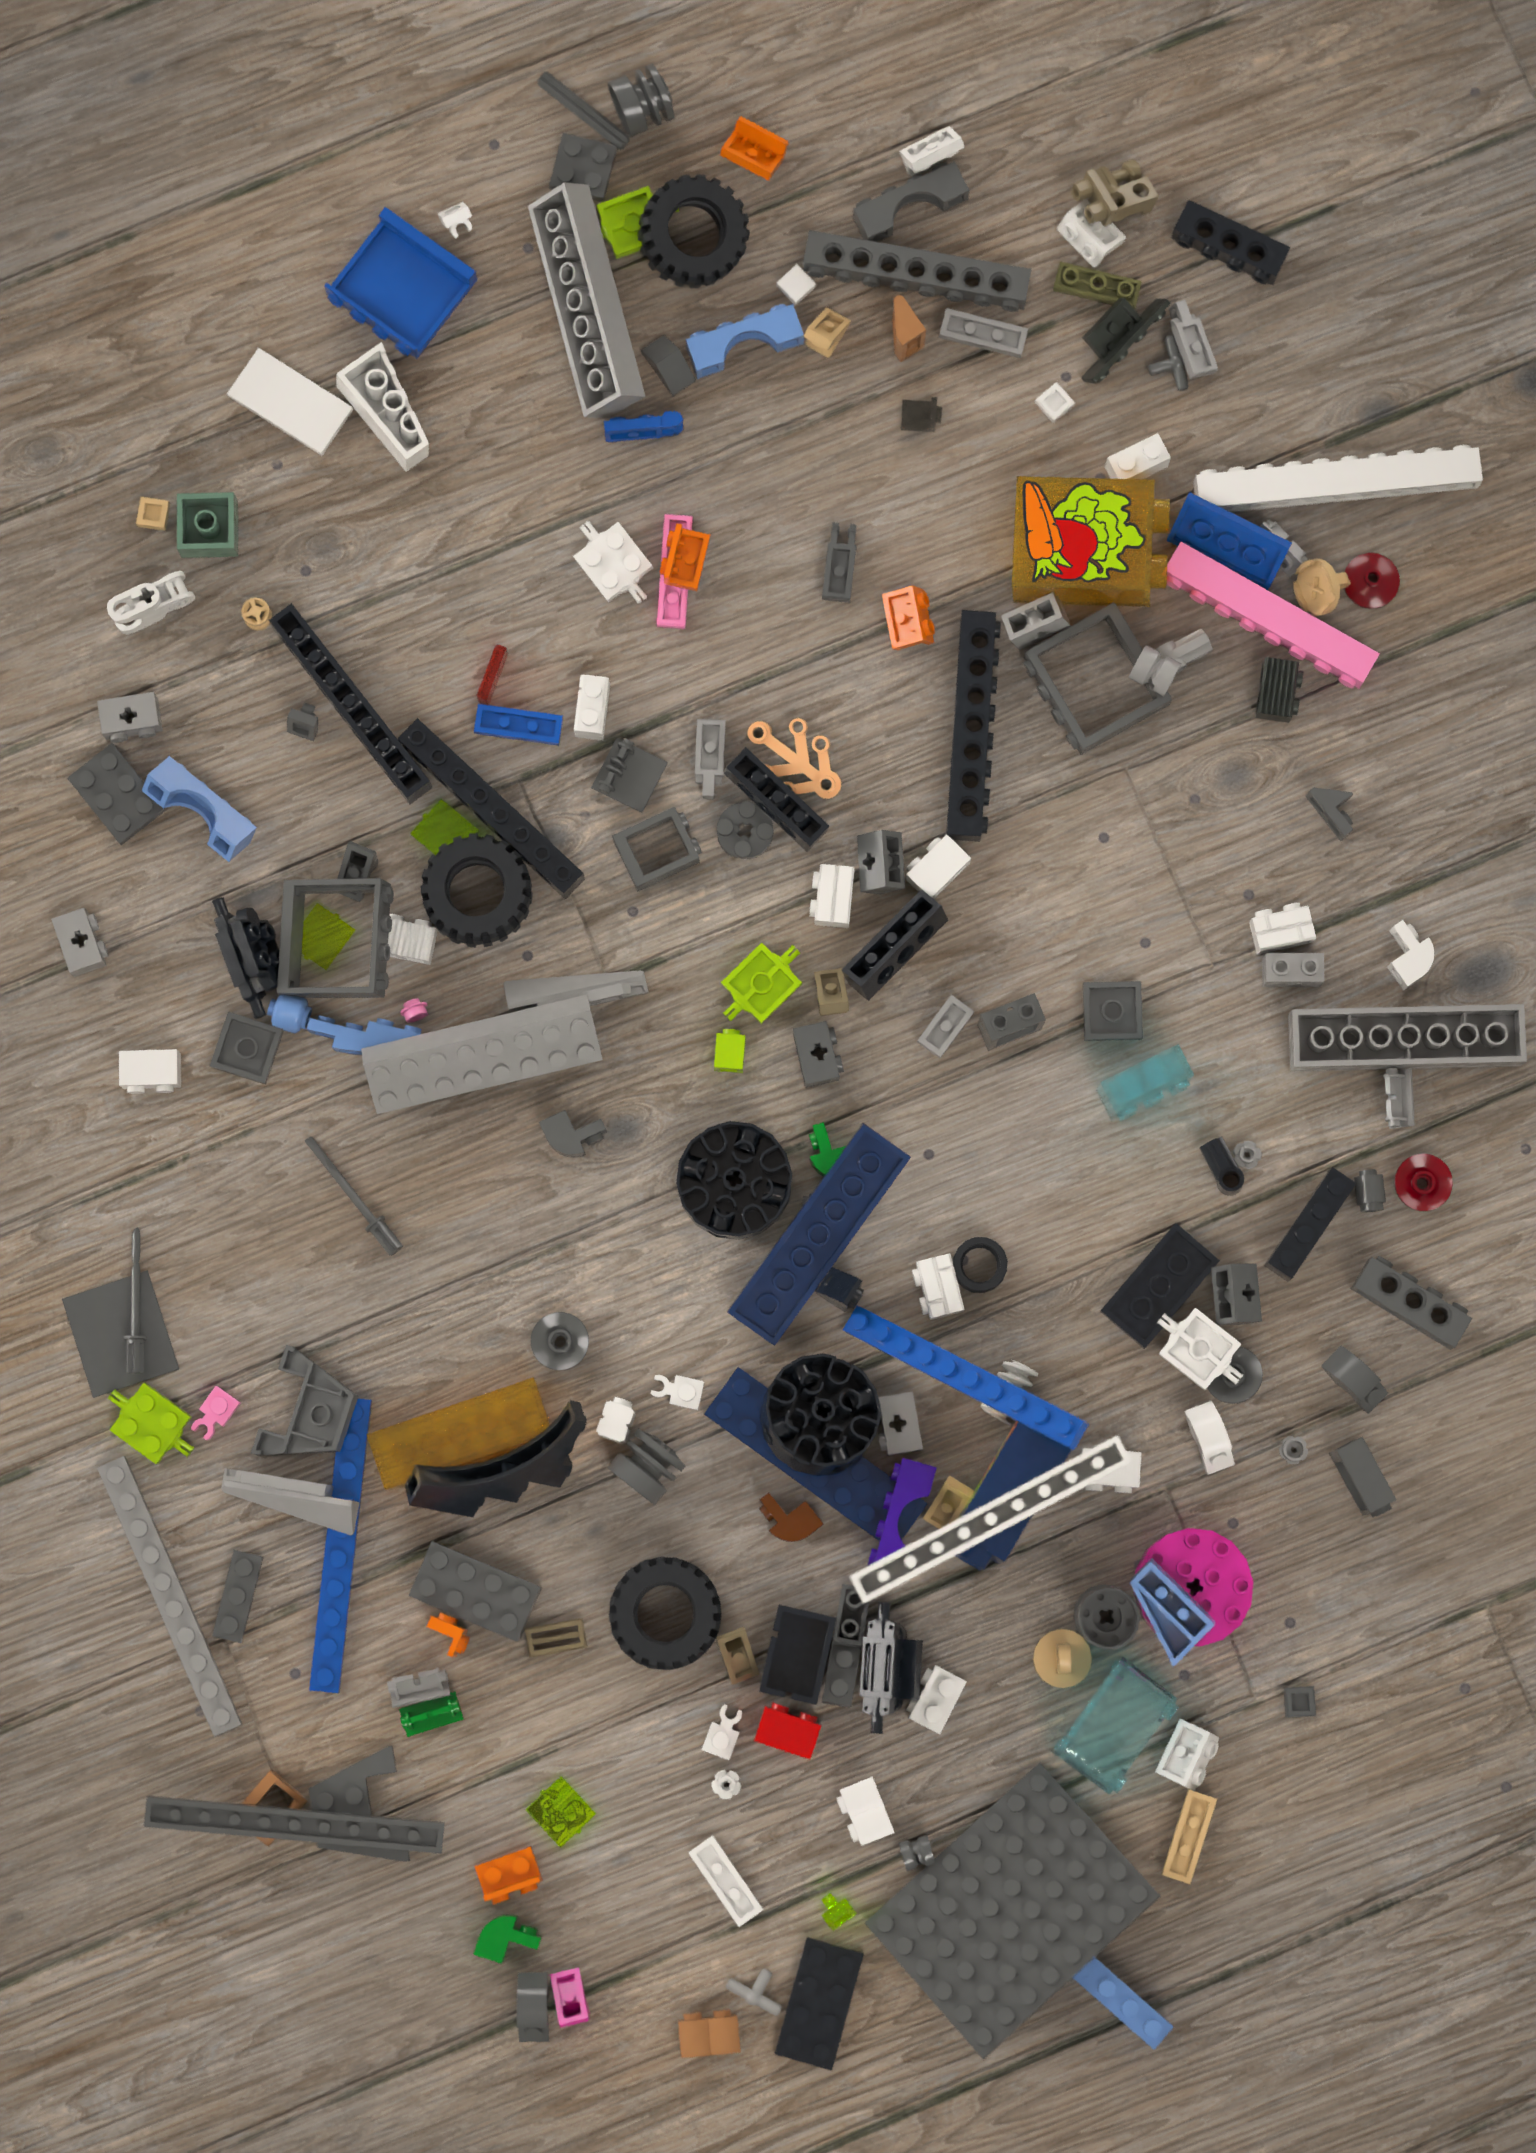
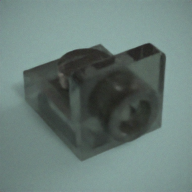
[901,397,942,432]

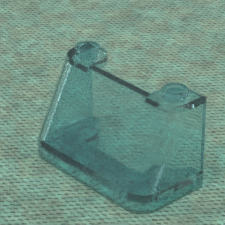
[1051,1656,1179,1794]

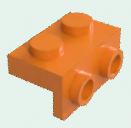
[720,116,789,181]
[660,523,710,591]
[427,1613,470,1657]

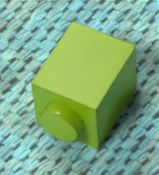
[714,1029,746,1073]

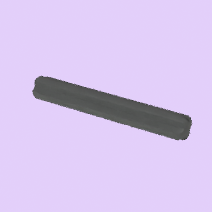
[538,72,630,150]

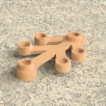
[748,718,842,799]

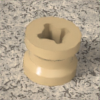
[241,597,272,631]

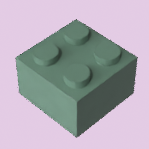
[177,492,238,558]

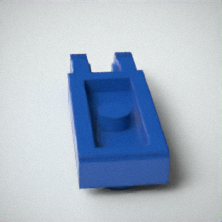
[604,411,683,442]

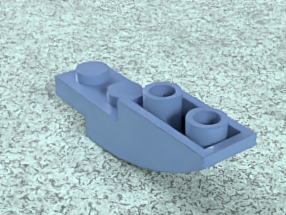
[307,1016,422,1055]

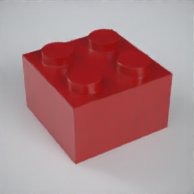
[754,1702,822,1760]

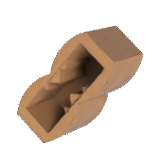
[678,2009,741,2058]

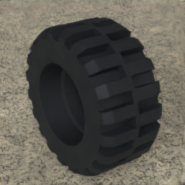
[638,174,750,288]
[421,833,533,948]
[609,1557,722,1670]

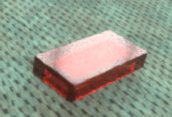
[477,644,508,705]

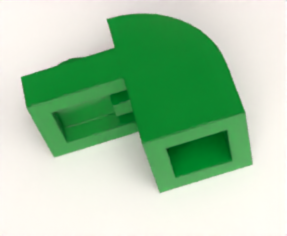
[809,1122,846,1177]
[473,1914,542,1964]

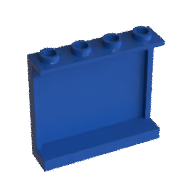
[324,207,477,359]

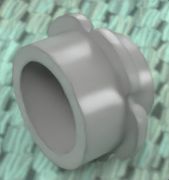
[1233,1141,1262,1169]
[1279,1436,1308,1465]

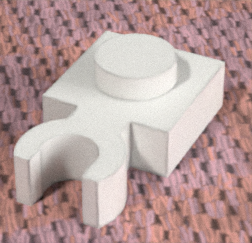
[651,1375,704,1411]
[702,1704,742,1760]

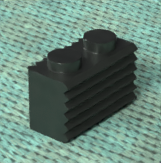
[1255,657,1303,723]

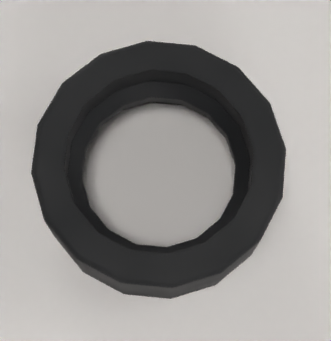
[952,1237,1008,1293]

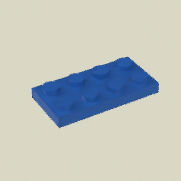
[1166,492,1292,590]

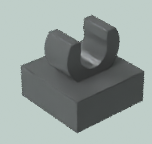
[287,703,318,741]

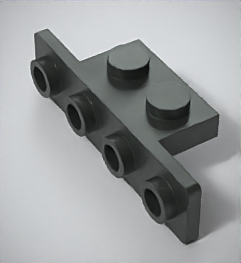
[1081,298,1171,383]

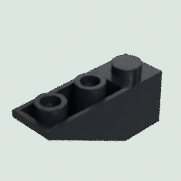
[816,1267,864,1312]

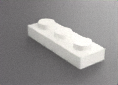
[688,1835,763,1927]

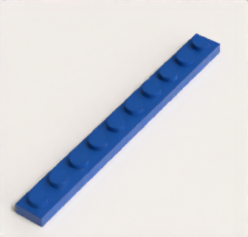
[843,1305,1089,1450]
[309,1399,372,1693]

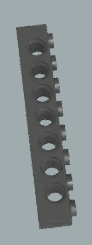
[803,230,1031,312]

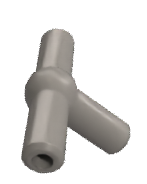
[726,1968,782,2016]

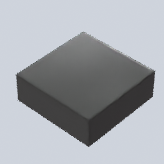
[1284,1686,1316,1717]

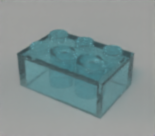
[1096,1044,1194,1122]

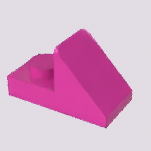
[550,1967,590,2028]

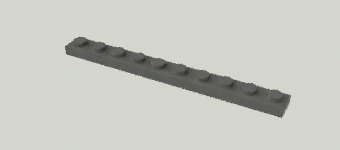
[144,1795,445,1854]

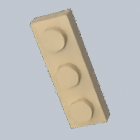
[1161,1789,1217,1884]

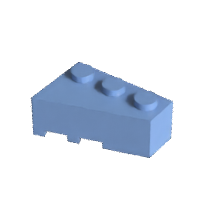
[1130,1558,1216,1667]

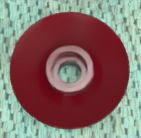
[1344,553,1400,609]
[1394,1153,1453,1212]

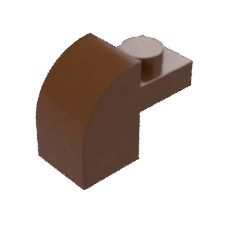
[759,1493,824,1542]

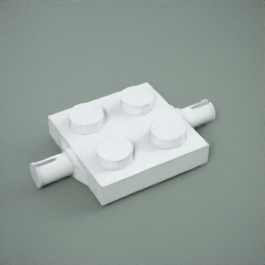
[573,521,653,604]
[1157,1308,1243,1390]

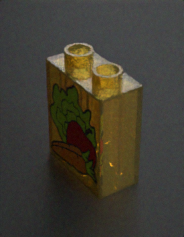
[1012,476,1170,607]

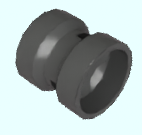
[899,1835,935,1871]

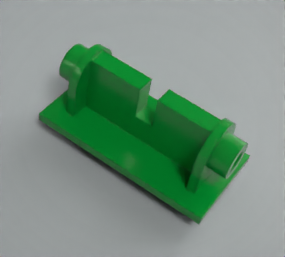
[399,1691,464,1737]

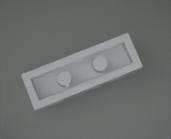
[939,308,1028,358]

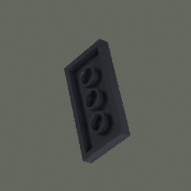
[1100,1223,1220,1349]
[775,1937,864,2071]

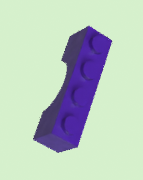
[867,1458,937,1566]

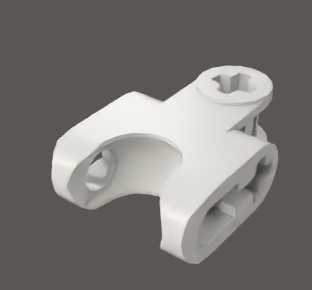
[107,571,195,634]

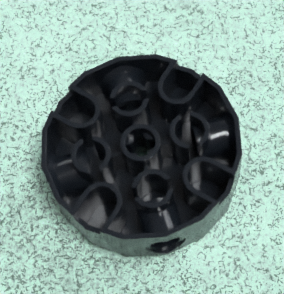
[676,1121,793,1240]
[760,1353,881,1476]

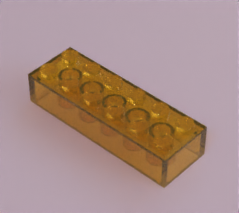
[366,1377,550,1491]

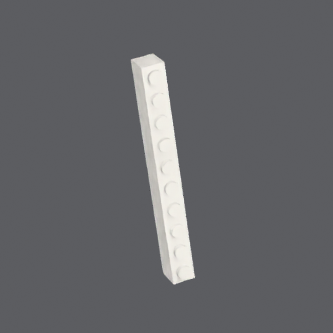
[1193,445,1483,512]
[849,1435,1132,1604]

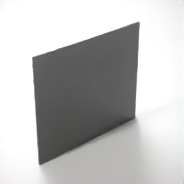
[62,1270,179,1398]

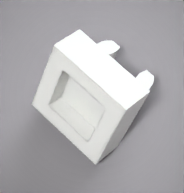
[438,202,472,237]

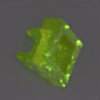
[821,1892,857,1931]

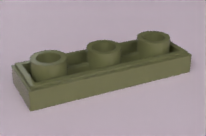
[1053,261,1142,310]

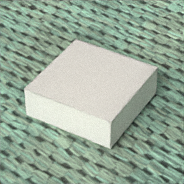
[776,264,816,305]
[1035,382,1075,423]

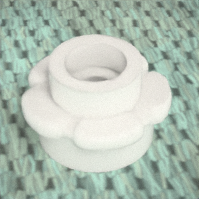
[712,1770,741,1799]

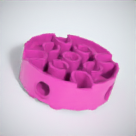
[1133,1528,1254,1646]

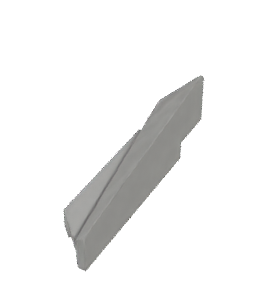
[503,970,649,1013]
[221,1468,360,1535]

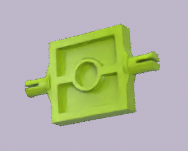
[596,186,679,259]
[721,942,802,1024]
[108,1383,194,1464]

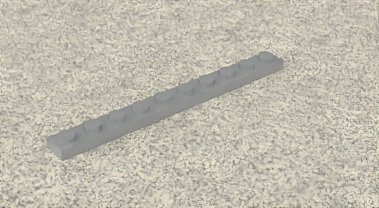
[97,1456,242,1737]

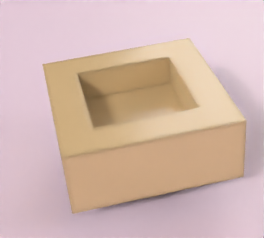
[136,497,170,531]

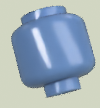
[267,995,312,1033]

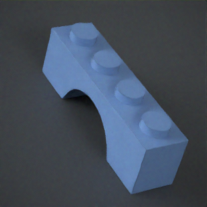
[686,304,804,379]
[142,756,257,862]
[1073,1958,1173,2050]

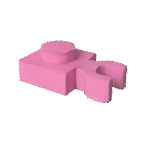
[191,1386,241,1440]

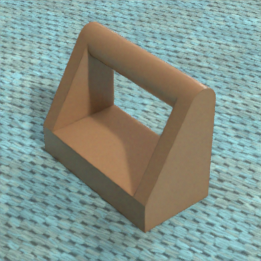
[892,295,926,362]
[241,1770,307,1847]

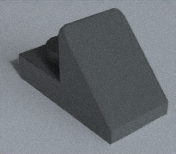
[1306,787,1354,841]
[337,841,378,902]

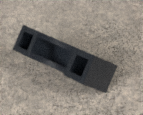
[1264,1167,1357,1282]

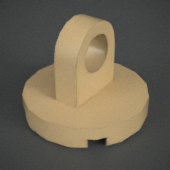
[1294,558,1350,616]
[1033,1629,1092,1688]

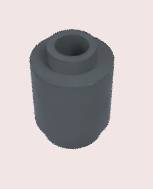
[1354,1169,1386,1212]

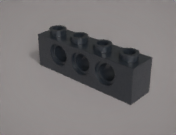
[1171,199,1290,285]
[724,747,829,852]
[841,889,948,1001]

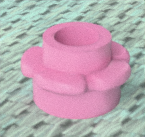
[400,998,428,1023]

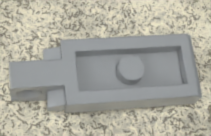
[1169,300,1218,379]
[695,719,726,800]

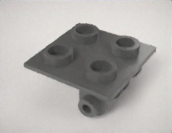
[591,738,668,813]

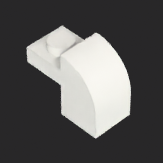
[1387,920,1434,991]
[1184,1401,1235,1475]

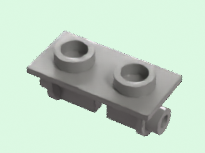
[1260,519,1308,578]
[1383,1068,1415,1129]
[387,1667,450,1708]

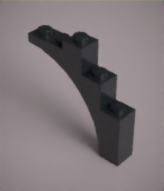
[404,1400,587,1518]

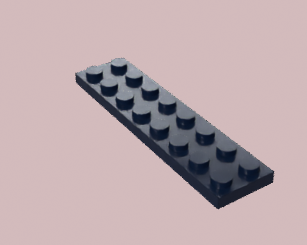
[727,1123,911,1346]
[704,1367,928,1541]

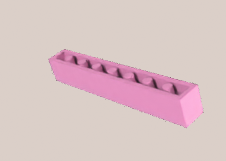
[1161,542,1380,689]

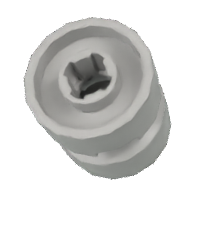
[1128,645,1182,697]

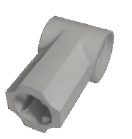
[1156,629,1213,673]

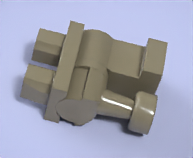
[1071,159,1159,227]

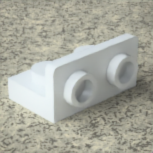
[900,126,965,176]
[1057,199,1126,268]
[906,1665,967,1734]
[1155,1718,1219,1791]

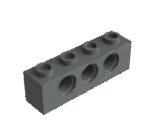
[1350,1256,1473,1350]

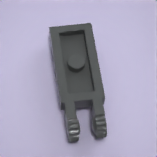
[822,522,857,603]

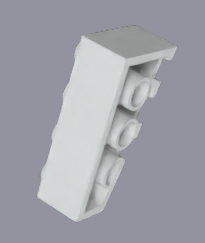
[336,342,429,472]

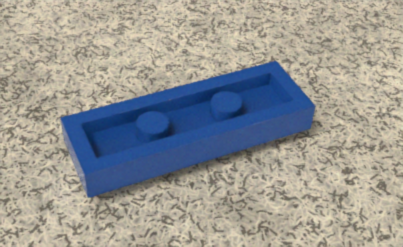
[474,704,563,746]

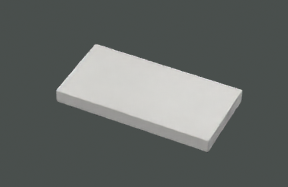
[227,348,353,456]

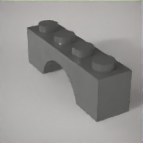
[853,161,970,242]

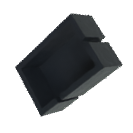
[759,1604,836,1705]

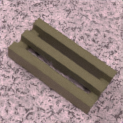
[524,1618,588,1658]

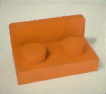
[882,585,935,650]
[475,1846,543,1904]

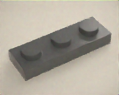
[212,1550,263,1643]

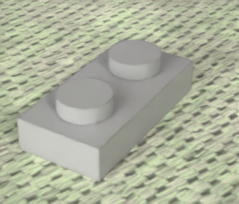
[917,995,975,1059]

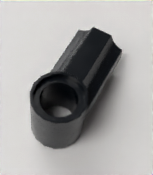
[1199,1136,1244,1196]

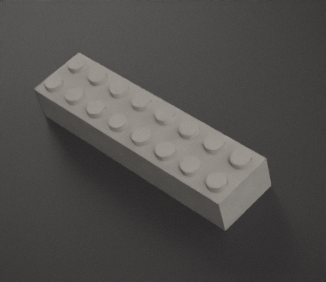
[528,182,646,418]
[361,995,603,1114]
[1288,1004,1527,1071]

